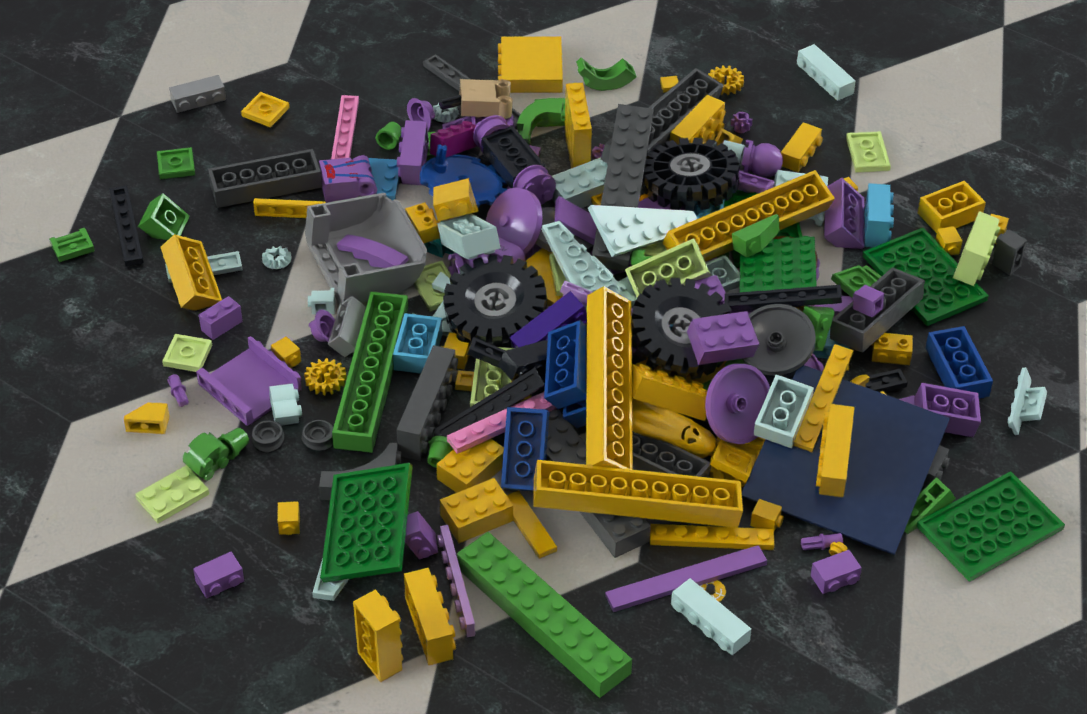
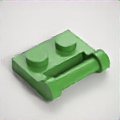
[49,228,95,262]

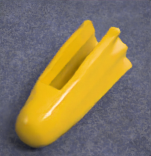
[632,397,717,458]

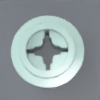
[433,103,459,123]
[262,245,292,269]

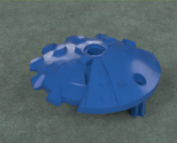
[419,144,507,207]

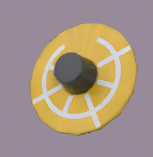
[700,580,726,602]

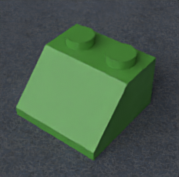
[138,193,190,240]
[803,306,834,351]

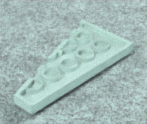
[588,205,697,257]
[541,221,637,312]

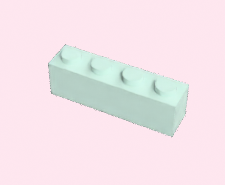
[797,44,855,101]
[671,578,751,655]

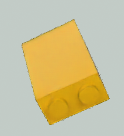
[433,178,478,222]

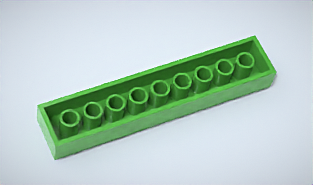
[332,292,408,453]
[457,532,632,698]

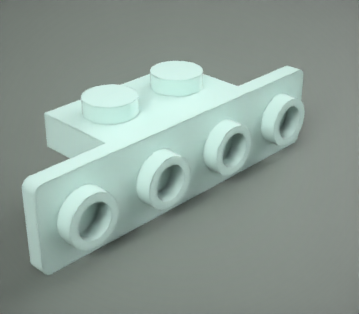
[1008,367,1047,435]

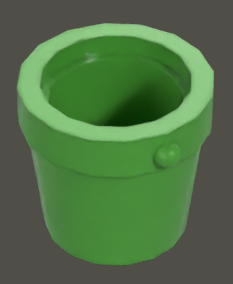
[375,122,401,150]
[218,428,249,460]
[428,436,453,468]

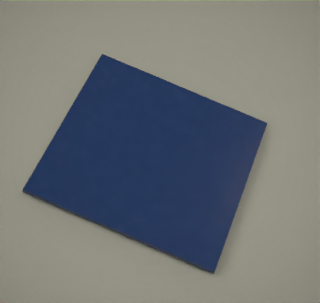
[742,365,950,555]

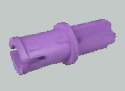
[167,374,189,407]
[801,533,843,550]

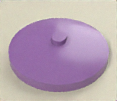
[486,188,542,255]
[705,364,770,444]

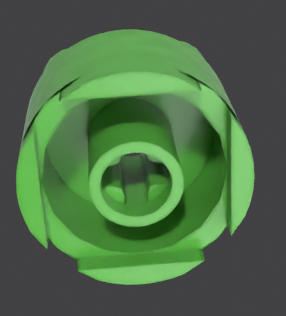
[183,432,229,481]

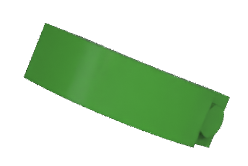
[576,58,637,91]
[517,98,564,145]

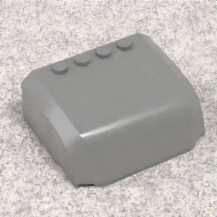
[305,193,427,305]

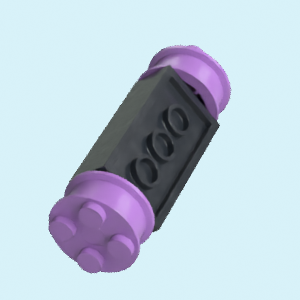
[473,115,556,205]

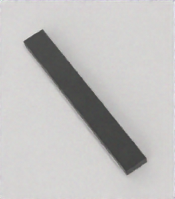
[423,54,520,130]

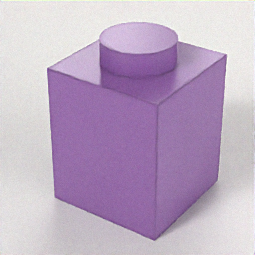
[852,285,884,317]

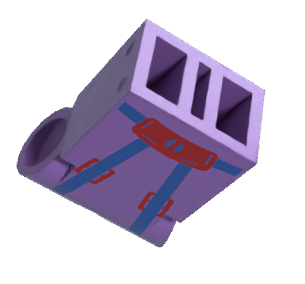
[319,155,377,203]

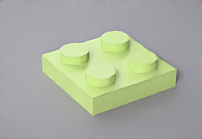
[163,334,212,372]

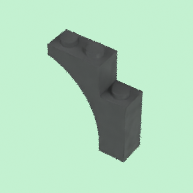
[319,443,402,500]

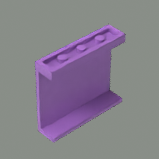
[196,336,302,426]

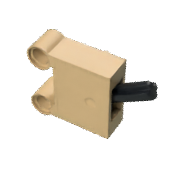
[439,79,513,119]

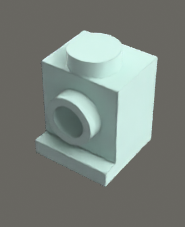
[308,288,335,314]

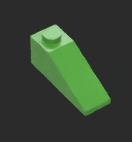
[732,214,780,257]
[904,477,956,534]

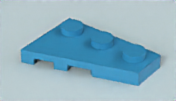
[368,158,400,201]

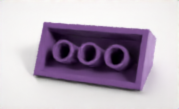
[824,178,864,249]

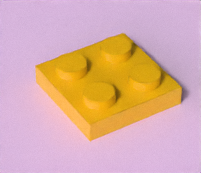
[241,92,289,128]
[710,439,756,482]

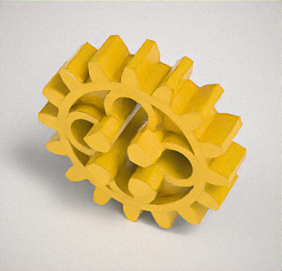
[708,65,744,95]
[304,358,347,395]

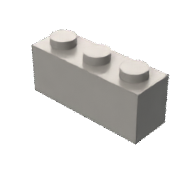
[169,75,226,113]
[328,296,366,357]

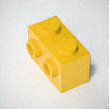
[405,202,440,243]
[872,333,913,365]

